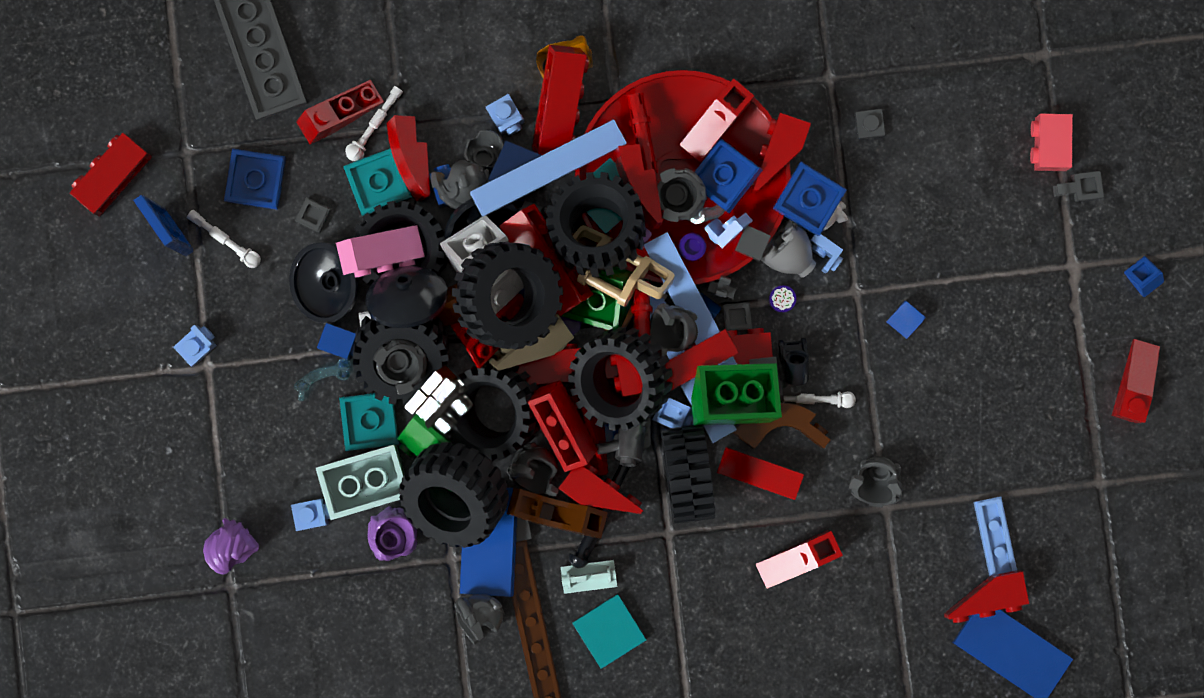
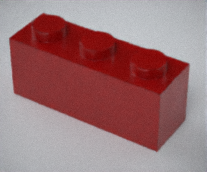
[70,133,152,217]
[528,380,598,472]

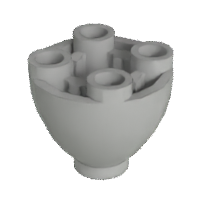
[761,219,816,278]

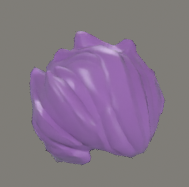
[368,506,417,561]
[203,518,259,574]

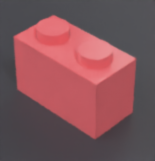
[1030,114,1073,171]

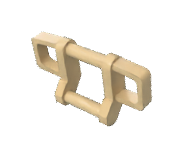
[573,225,675,307]

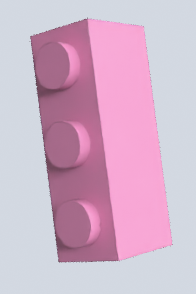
[336,225,425,278]

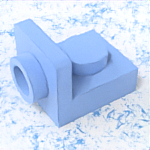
[486,94,525,136]
[704,213,753,248]
[810,234,843,274]
[173,325,217,367]
[652,398,693,428]
[291,498,330,531]

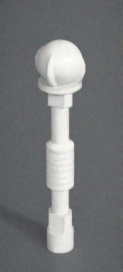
[345,86,403,161]
[187,210,261,268]
[780,391,856,408]

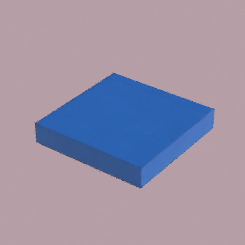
[695,138,763,213]
[224,149,286,210]
[772,162,847,236]

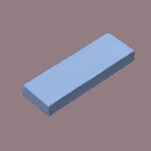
[974,496,1017,576]

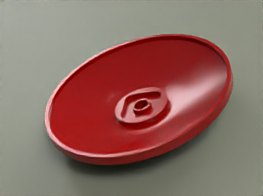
[575,70,791,285]

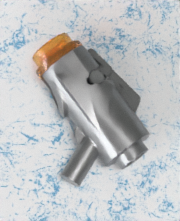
[596,394,651,467]

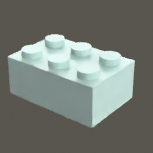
[316,445,405,520]

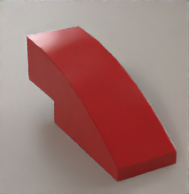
[387,115,430,201]
[614,144,663,229]
[665,329,740,392]
[717,447,804,500]

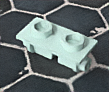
[561,560,617,594]

